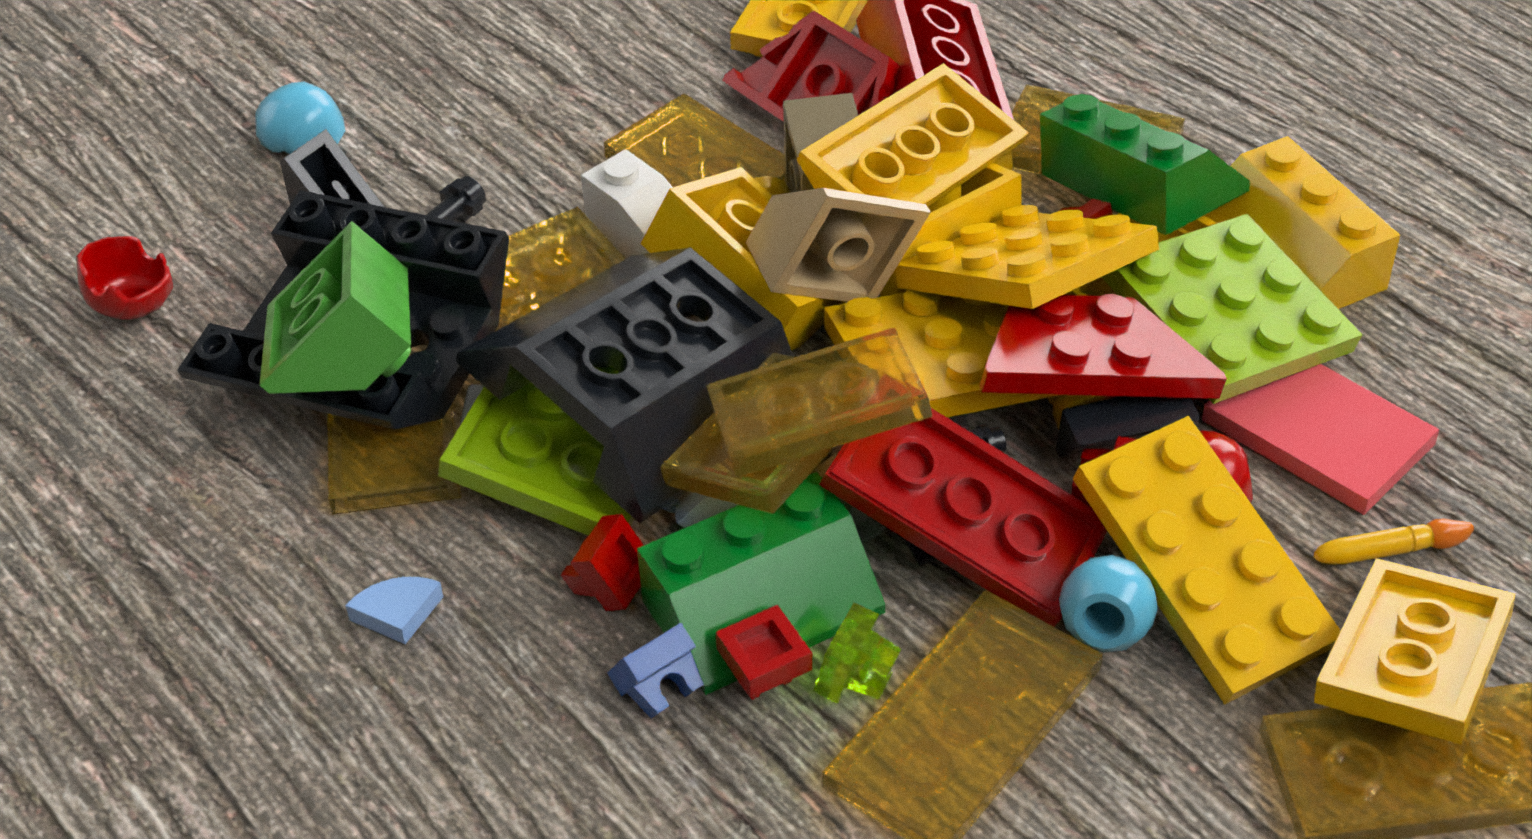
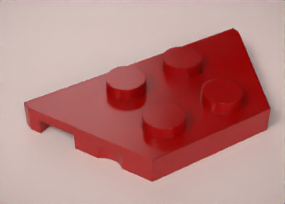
[722,11,899,122]
[979,294,1227,399]

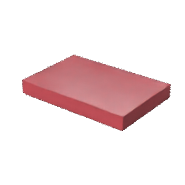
[1202,364,1439,515]

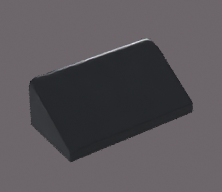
[1055,396,1199,457]

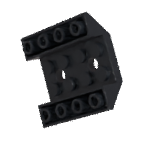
[177,190,509,430]
[455,247,810,523]

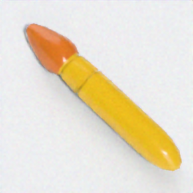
[1314,518,1474,565]

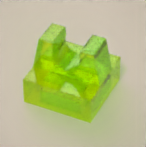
[813,602,901,704]

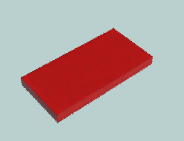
[819,379,1107,630]

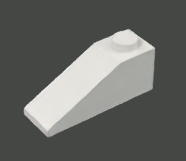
[581,149,673,258]

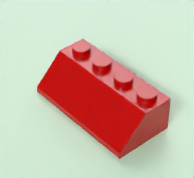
[856,0,1014,120]

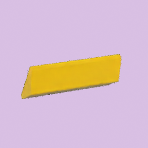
[797,63,1029,207]

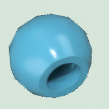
[1059,555,1158,653]

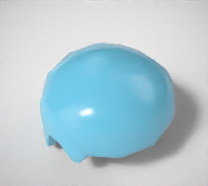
[255,82,345,154]

